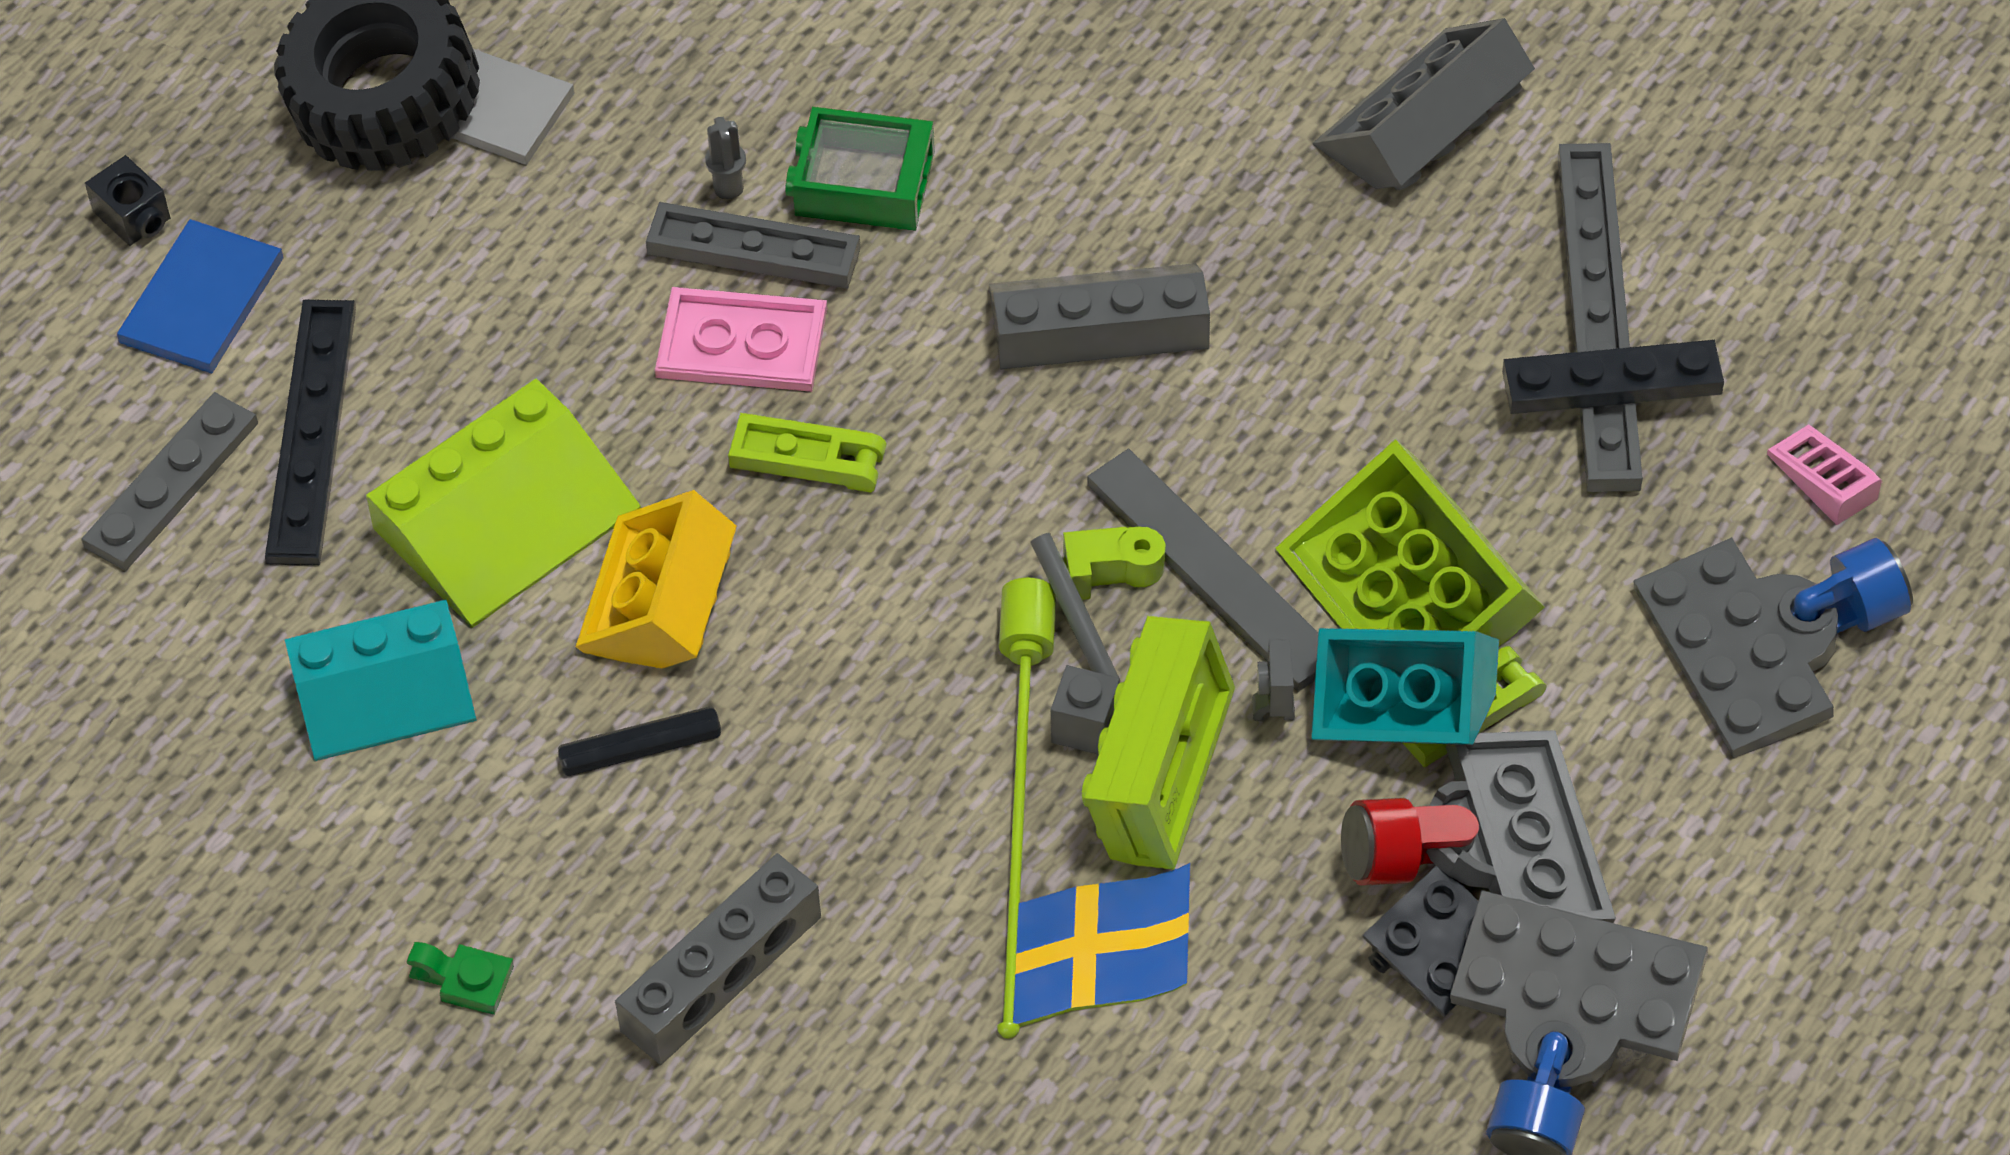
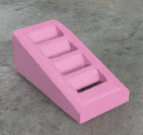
[1767,425,1882,525]

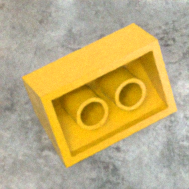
[575,490,737,669]

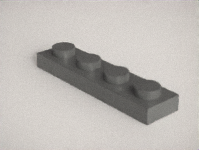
[646,202,861,289]
[81,392,258,571]

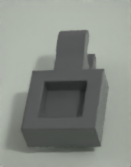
[1252,639,1295,721]

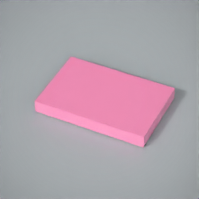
[655,287,827,392]

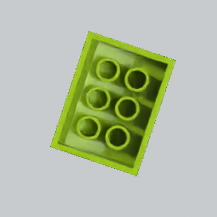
[366,378,641,628]
[1275,439,1545,646]

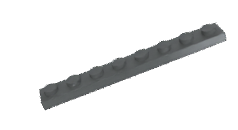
[1558,143,1643,492]

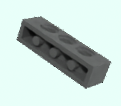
[615,853,821,1065]

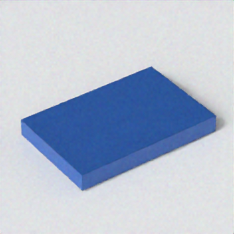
[117,219,284,374]

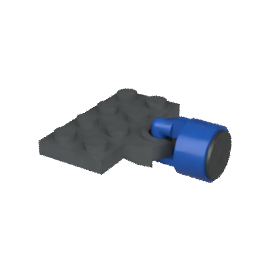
[1633,537,1913,758]
[1450,891,1708,1155]

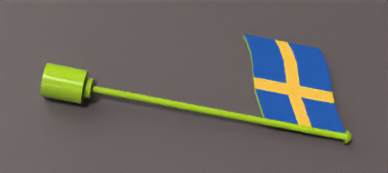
[997,577,1190,1039]

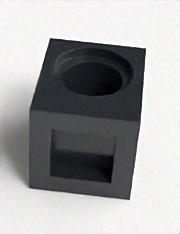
[85,155,171,246]

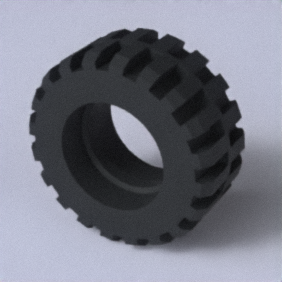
[274,0,480,171]

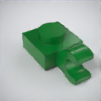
[407,942,514,1015]

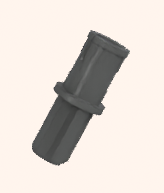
[705,117,746,199]

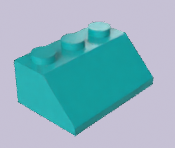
[284,600,477,761]
[1312,628,1499,745]

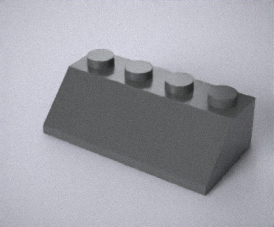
[1313,18,1535,190]
[989,263,1210,370]

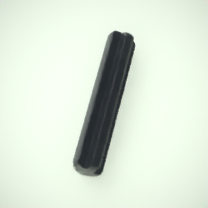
[558,706,721,776]

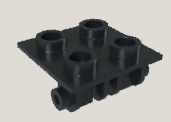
[1361,866,1478,1017]

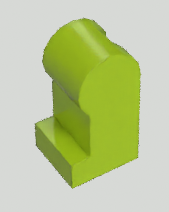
[1062,527,1166,600]

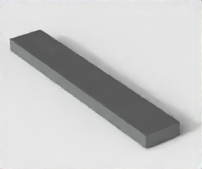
[1087,448,1318,692]

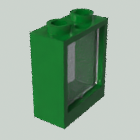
[785,106,935,231]

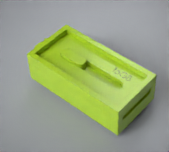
[1082,616,1235,870]

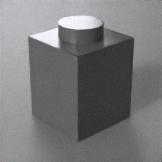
[1050,665,1120,755]

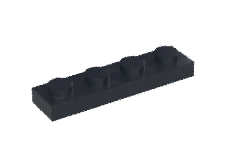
[1502,340,1724,414]

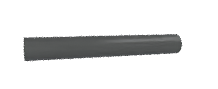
[1030,533,1119,678]

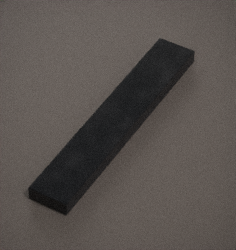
[265,299,356,565]

